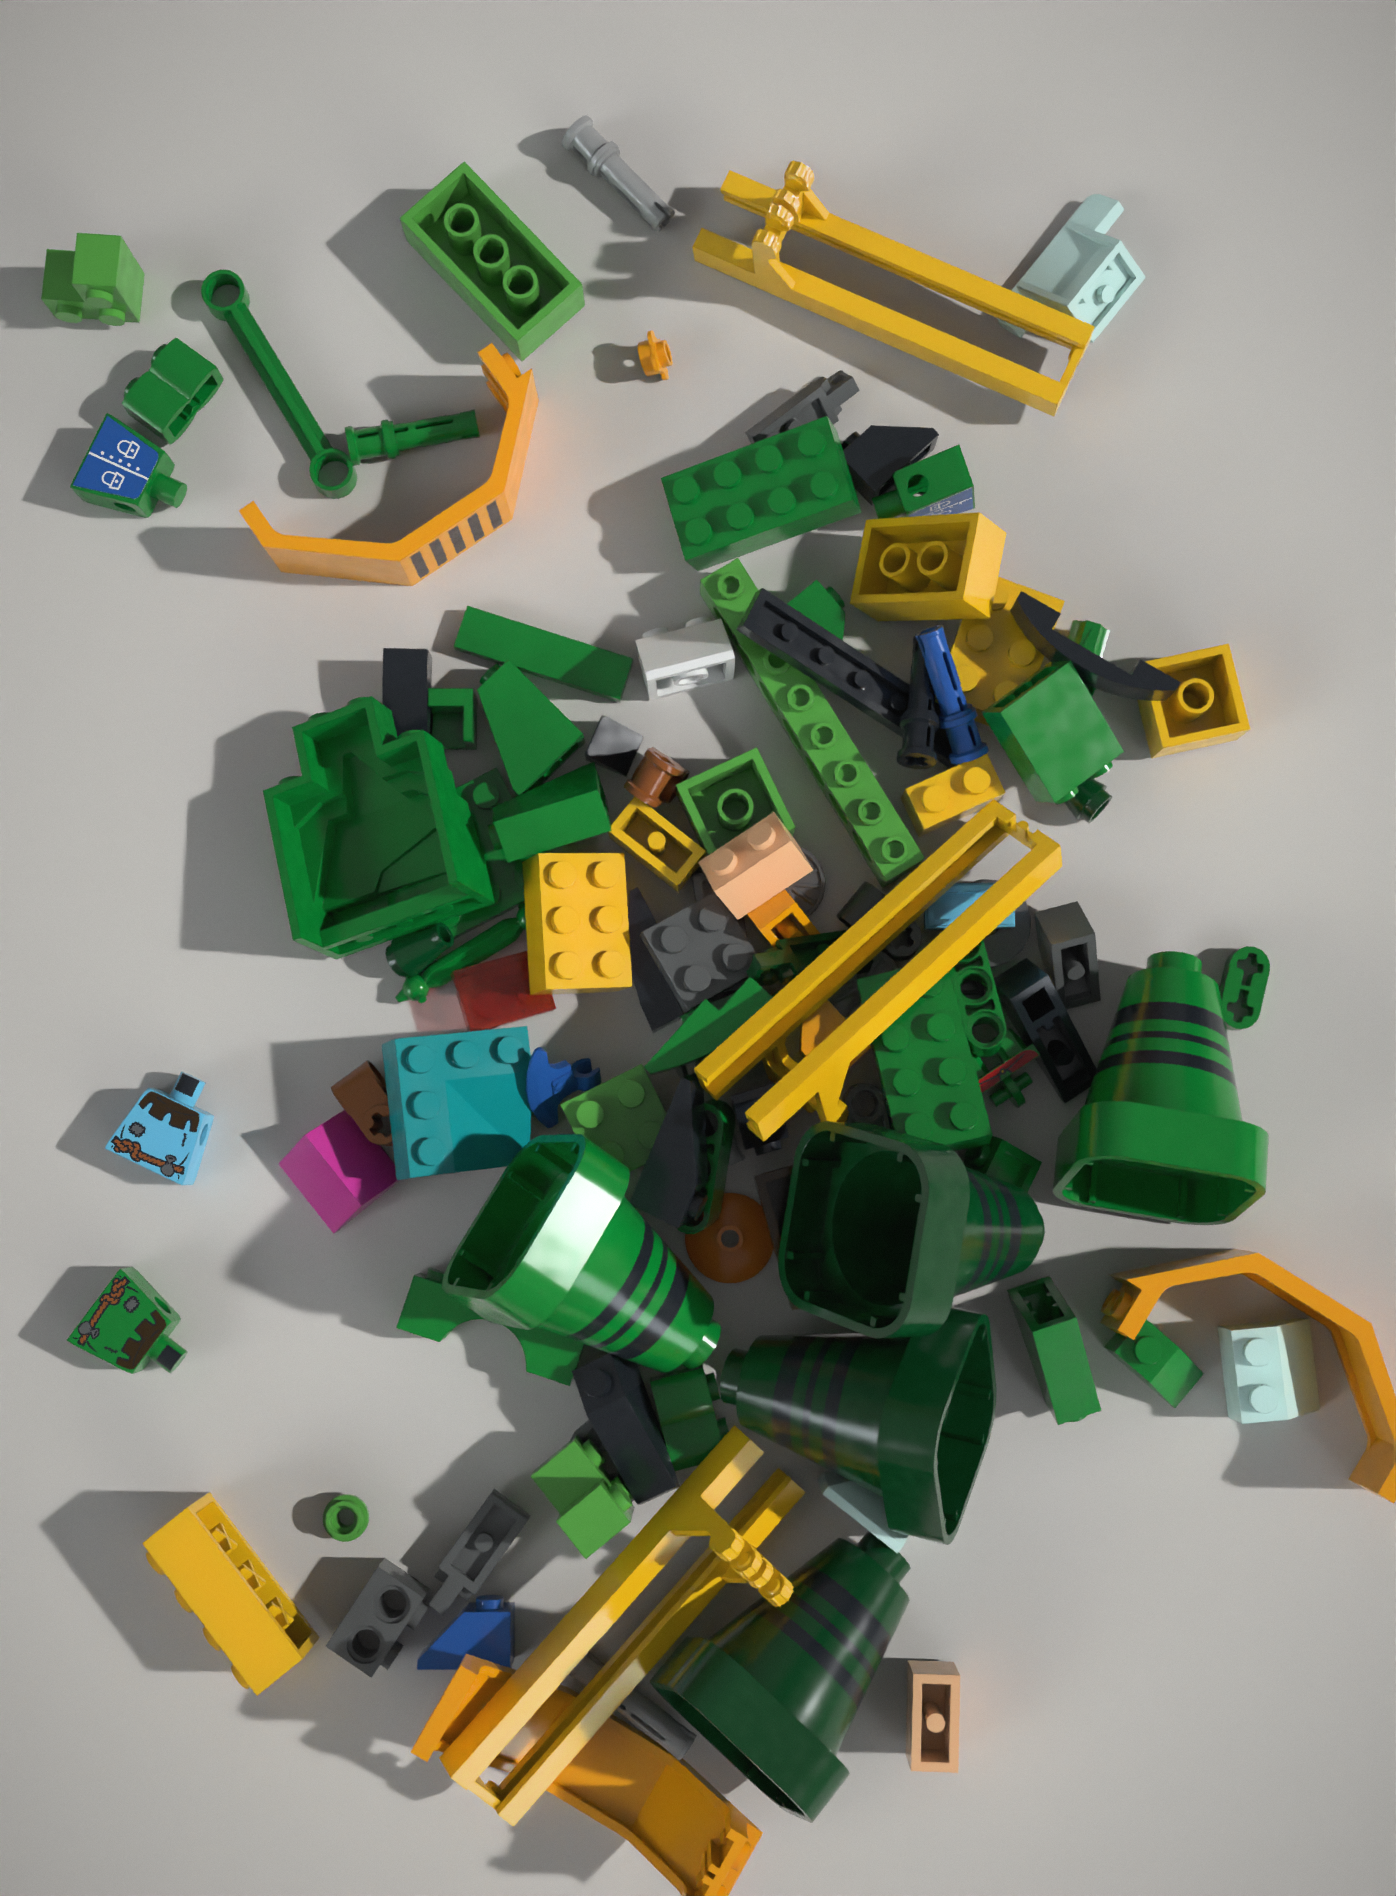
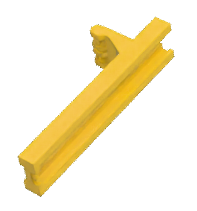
[692,160,1095,417]
[694,799,1062,1142]
[439,1425,806,1827]

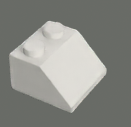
[635,617,735,701]

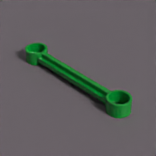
[201,270,357,499]

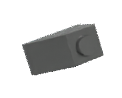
[1035,901,1101,1010]

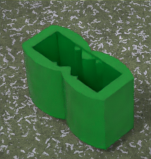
[121,338,224,445]
[650,1364,729,1471]

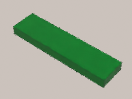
[454,606,634,703]

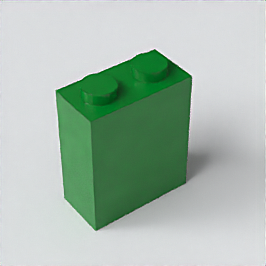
[981,661,1124,805]

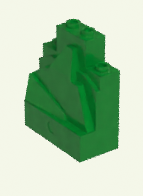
[263,696,495,960]

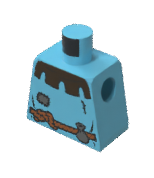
[105,1071,214,1185]

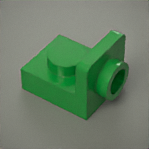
[963,1136,1042,1192]

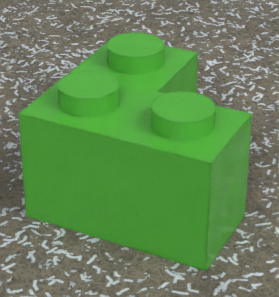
[41,233,145,326]
[531,1435,634,1559]

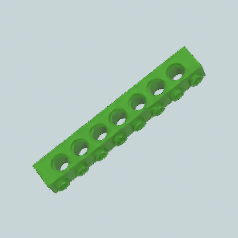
[700,558,925,888]

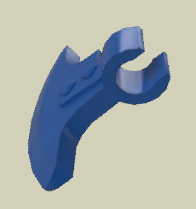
[526,1047,602,1128]

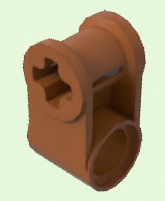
[624,747,690,808]
[331,1060,393,1146]

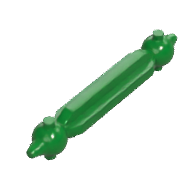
[395,903,526,1003]

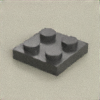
[639,892,756,1013]

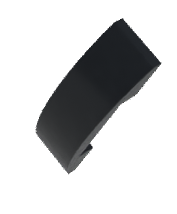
[1010,591,1181,701]

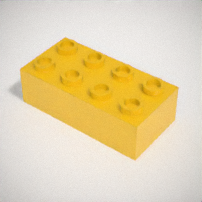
[142,1492,320,1696]

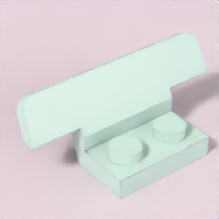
[997,194,1146,343]

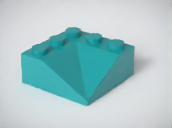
[382,1026,531,1180]

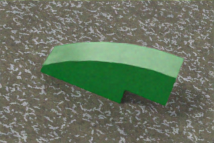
[644,977,773,1075]

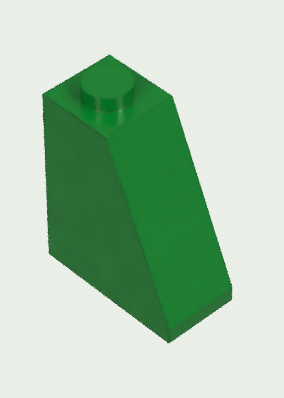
[477,659,586,796]
[487,762,612,863]
[1007,1276,1101,1425]

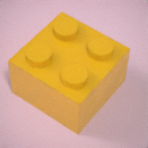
[1137,643,1250,759]

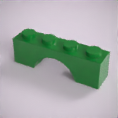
[396,1268,585,1386]

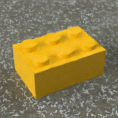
[850,512,1006,622]
[935,577,1065,727]
[522,853,632,995]

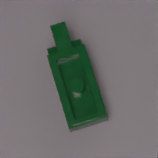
[747,930,874,986]

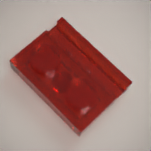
[450,951,556,1032]

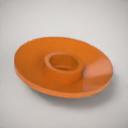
[685,1193,773,1283]

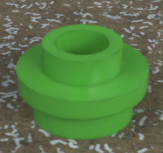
[323,1494,369,1542]

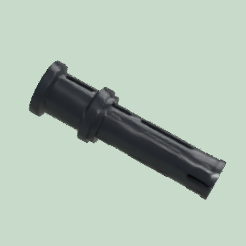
[896,636,940,769]

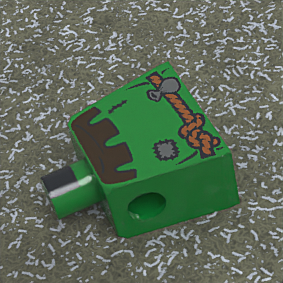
[67,1267,188,1374]

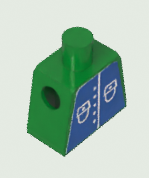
[70,413,187,518]
[871,445,975,519]

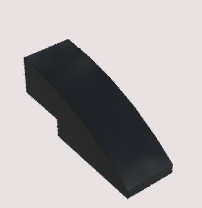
[382,648,433,737]
[628,887,684,1033]

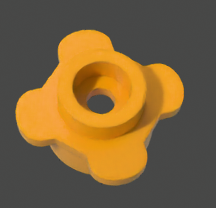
[638,330,672,381]

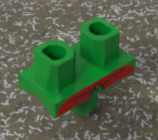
[971,1028,1040,1108]

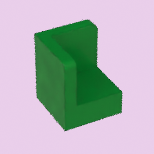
[428,688,478,750]

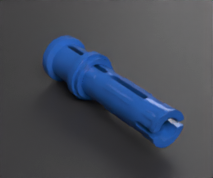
[915,625,989,764]

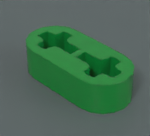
[1219,946,1270,1031]

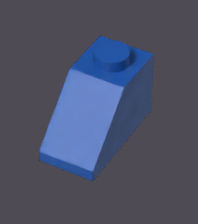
[417,1595,515,1670]

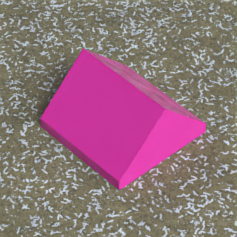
[278,1110,400,1234]

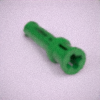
[345,409,480,466]

